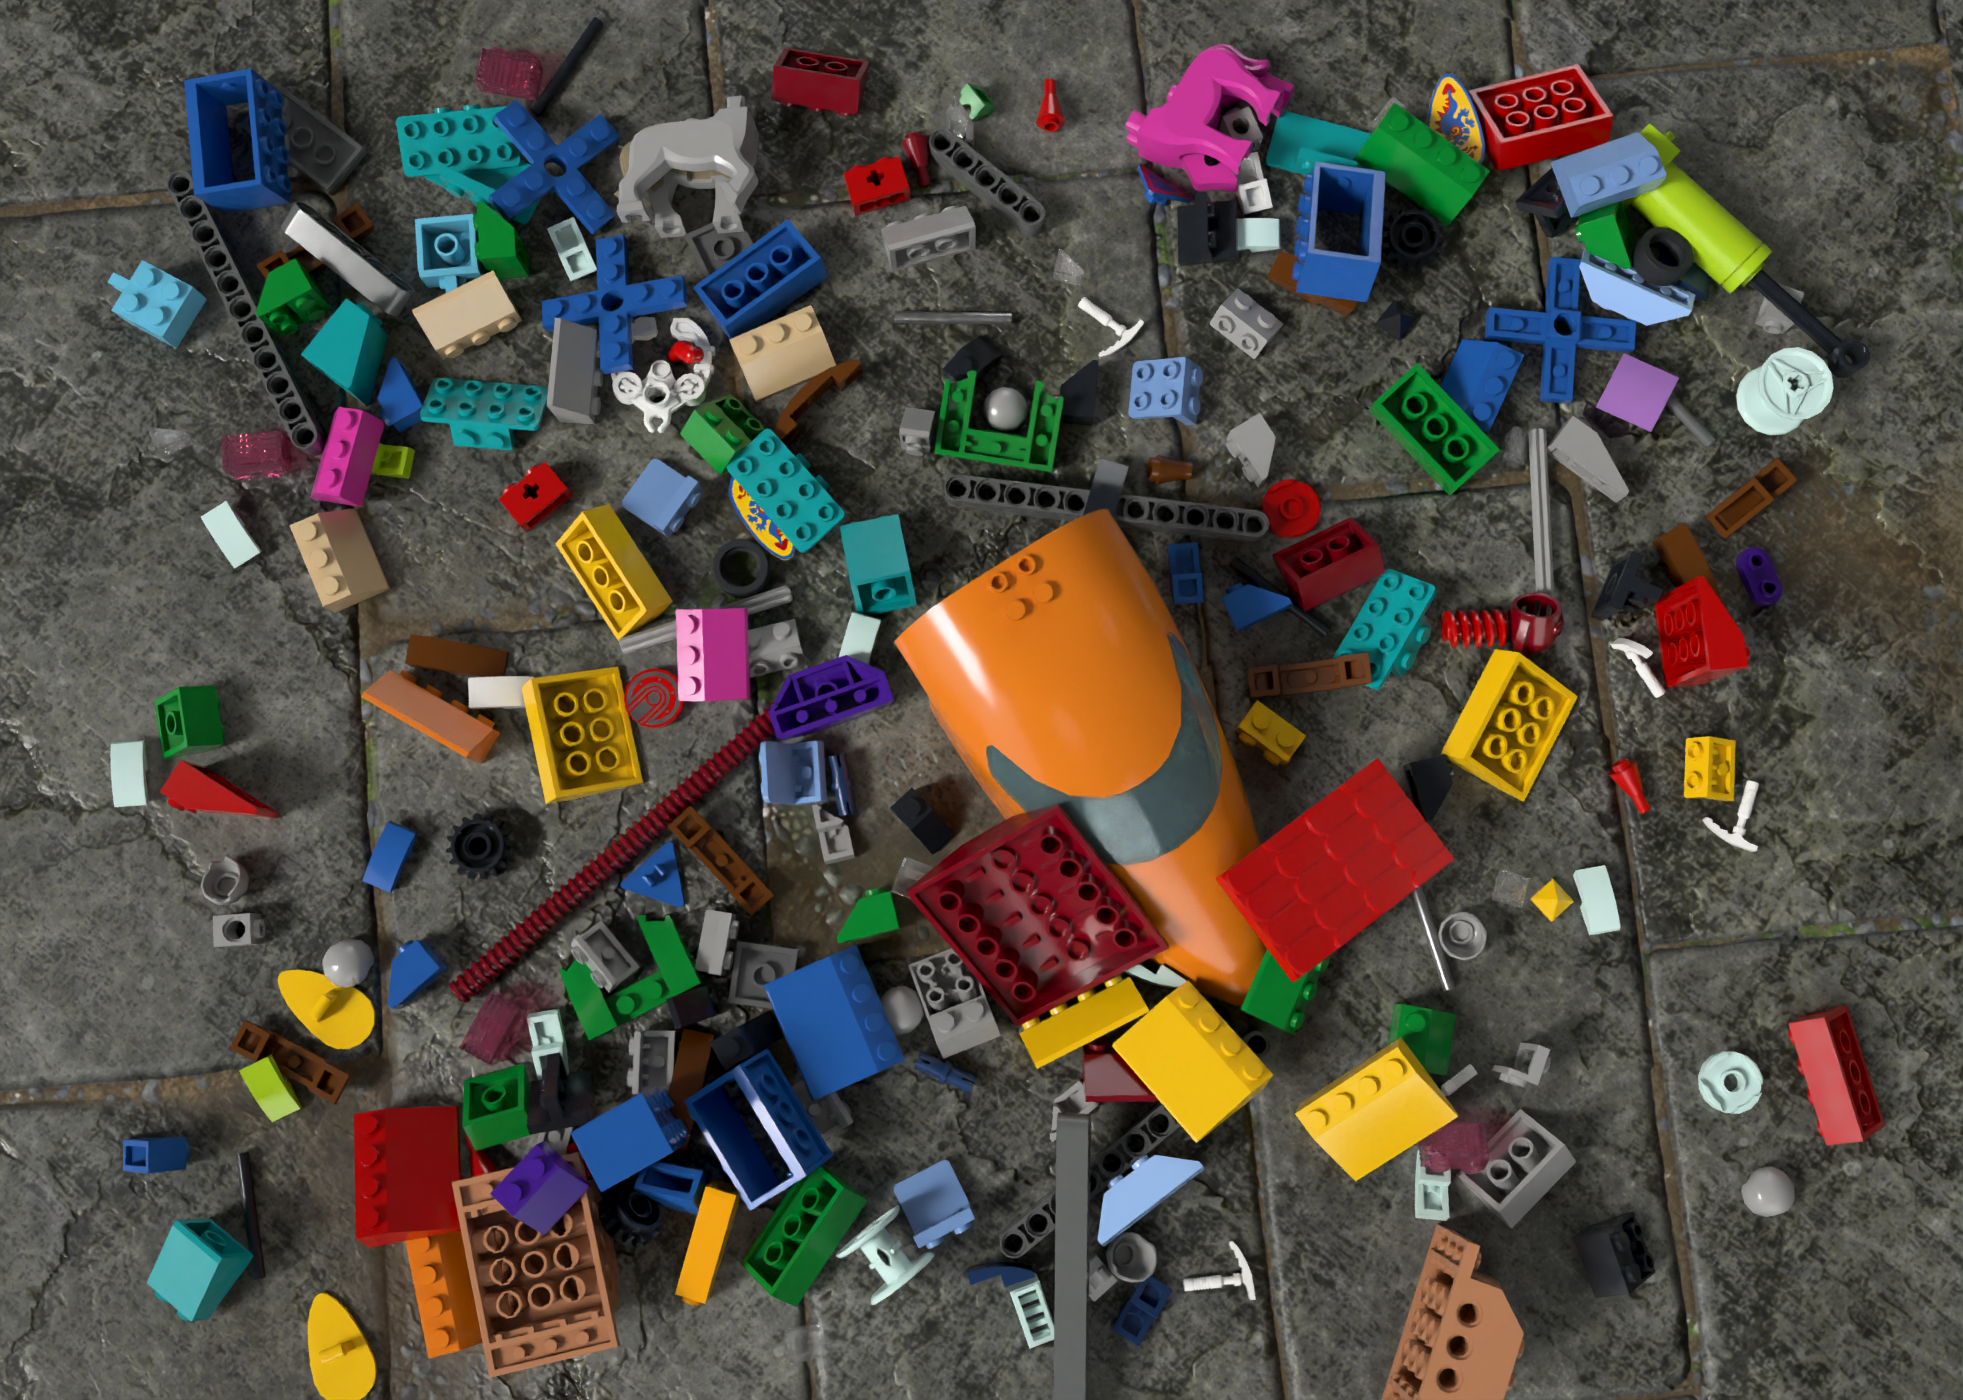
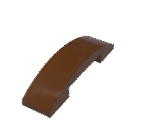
[257,203,375,279]
[774,359,863,446]
[1247,653,1372,698]
[668,805,774,916]
[229,1020,351,1104]
[668,1028,714,1157]

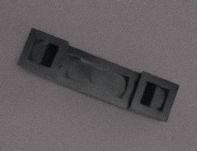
[1083,458,1129,518]

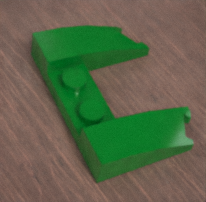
[934,370,1064,472]
[559,915,704,1041]

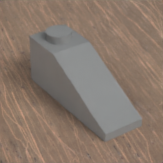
[1547,416,1630,503]

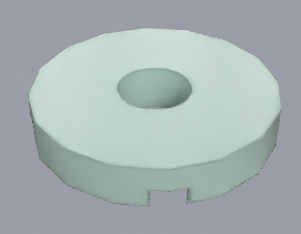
[1698,1051,1763,1114]

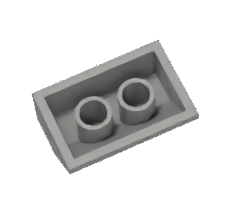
[881,206,976,272]
[547,318,603,424]
[1456,1109,1576,1229]

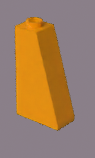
[675,1179,740,1306]

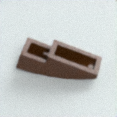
[1266,251,1358,317]
[1705,458,1798,539]
[1651,522,1723,604]
[405,634,509,678]

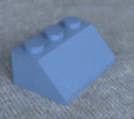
[1551,132,1667,218]

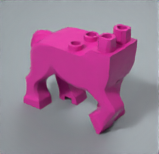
[1126,44,1294,193]

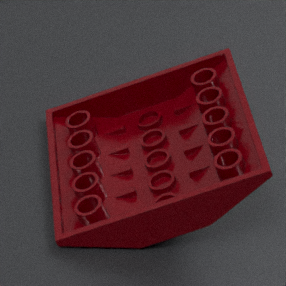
[906,803,1169,1026]

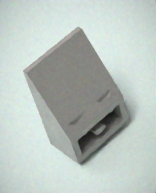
[908,948,1001,1059]

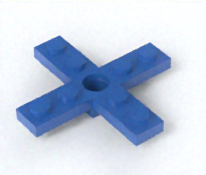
[488,99,620,235]
[542,235,687,374]
[1485,257,1636,404]

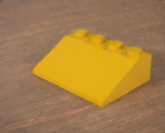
[1441,649,1578,801]
[521,666,643,804]
[1112,980,1273,1143]
[1295,1037,1458,1181]

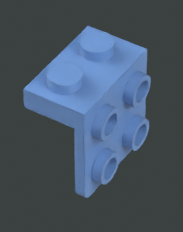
[1128,357,1203,425]
[622,459,703,538]
[759,740,827,805]
[894,1159,975,1249]

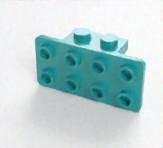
[396,104,521,177]
[1266,111,1370,176]
[424,160,540,225]
[420,378,548,451]
[726,429,845,553]
[1332,569,1437,690]

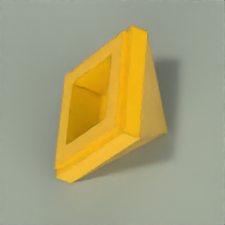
[1530,879,1574,922]

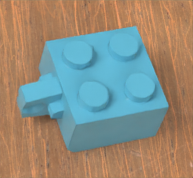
[415,214,486,293]
[108,260,207,348]

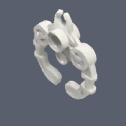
[611,317,715,433]

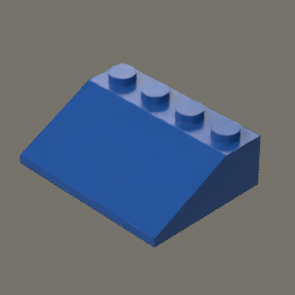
[764,945,905,1101]

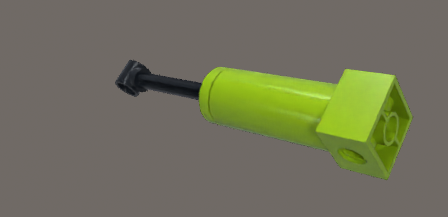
[1623,123,1870,378]

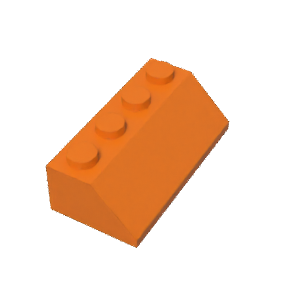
[361,670,500,764]
[405,1231,483,1358]

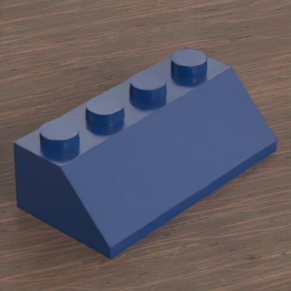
[693,219,828,339]

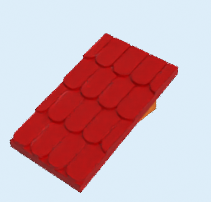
[1216,758,1455,982]

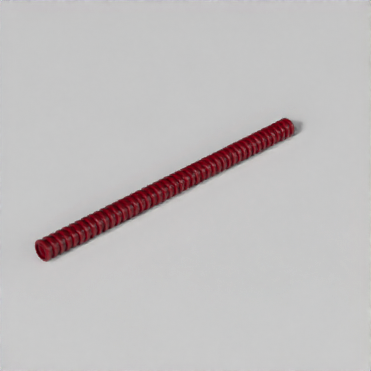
[449,701,776,1003]

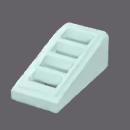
[1008,1273,1054,1349]

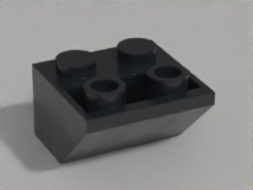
[1573,1212,1656,1298]

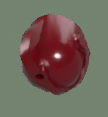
[1507,592,1564,659]

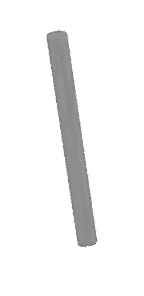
[1528,428,1555,603]
[619,585,793,654]

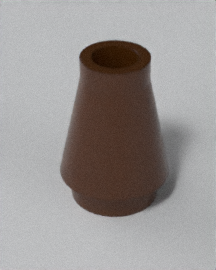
[1147,455,1192,484]

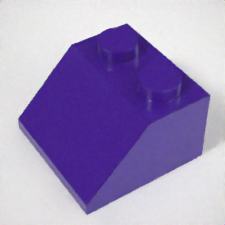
[490,1141,591,1235]

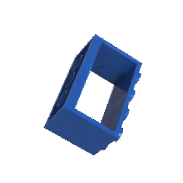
[184,69,292,214]
[1292,162,1386,302]
[684,1048,834,1211]
[570,1087,689,1192]

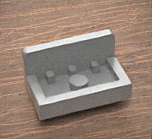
[1210,288,1283,359]
[748,619,806,678]
[695,910,739,975]
[571,920,640,993]
[627,1030,677,1094]
[1492,1042,1551,1088]
[792,1080,853,1141]

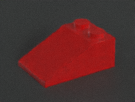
[159,760,280,819]

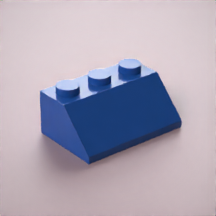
[1440,339,1524,435]

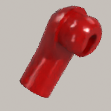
[667,340,704,364]

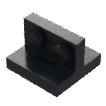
[1515,168,1577,238]
[1177,192,1238,266]
[1591,551,1663,621]
[526,1052,595,1135]

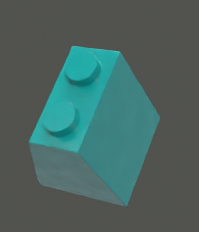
[301,298,388,406]
[840,514,917,616]
[147,1218,254,1322]

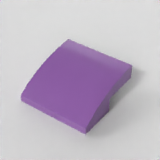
[1596,353,1679,432]

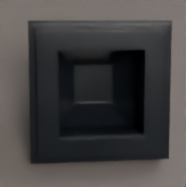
[1375,300,1417,341]

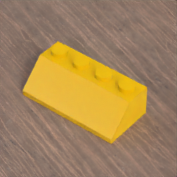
[556,504,673,641]
[1019,974,1149,1069]

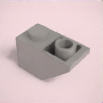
[899,407,936,456]
[1226,413,1276,487]

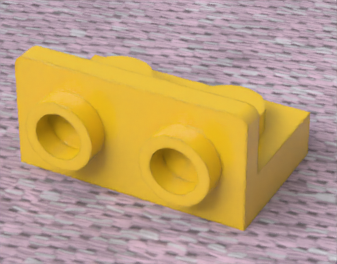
[1235,700,1306,766]
[1684,736,1736,801]

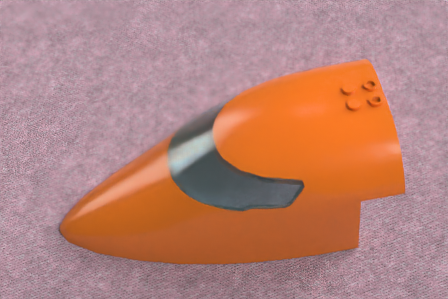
[895,509,1267,1006]

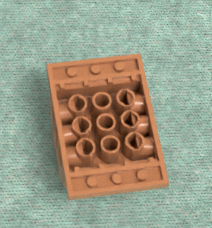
[452,1151,620,1378]
[1381,1224,1525,1400]

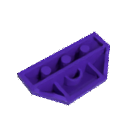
[768,655,894,741]

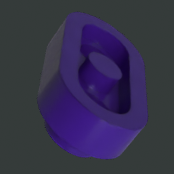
[1736,547,1783,606]

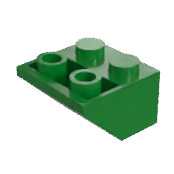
[473,202,529,280]
[256,259,331,336]
[680,393,765,475]

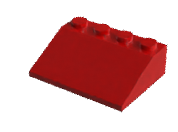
[1468,64,1613,172]
[1654,576,1750,688]
[354,1106,461,1248]

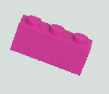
[310,407,385,507]
[676,608,750,701]

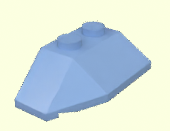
[1579,248,1695,326]
[1097,1155,1204,1247]

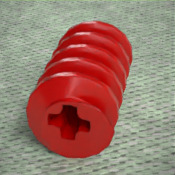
[1441,610,1508,649]

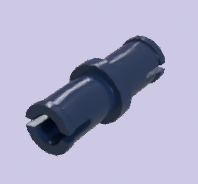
[827,753,858,817]
[914,1050,978,1094]

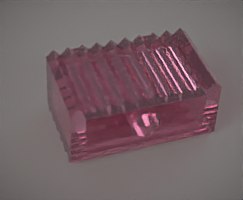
[474,47,543,101]
[221,431,291,480]
[459,992,528,1065]
[1418,1121,1490,1174]

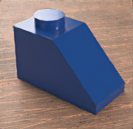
[378,357,424,432]
[1221,583,1293,632]
[388,939,448,1009]
[123,1137,190,1174]
[634,1162,709,1215]

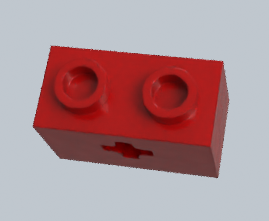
[843,156,911,216]
[498,462,573,532]

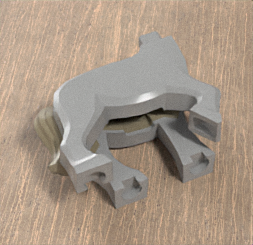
[614,96,759,238]

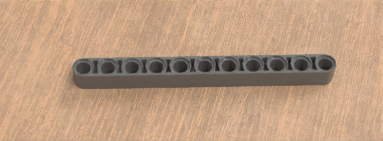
[167,170,326,456]
[944,475,1269,543]
[999,1030,1271,1258]
[1054,1112,1091,1400]

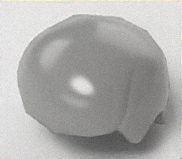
[982,387,1028,433]
[200,856,250,905]
[1438,911,1487,960]
[322,938,374,988]
[880,986,924,1035]
[1741,1167,1795,1217]
[1106,1232,1157,1283]

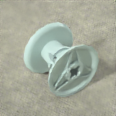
[1736,347,1834,435]
[836,1205,935,1305]

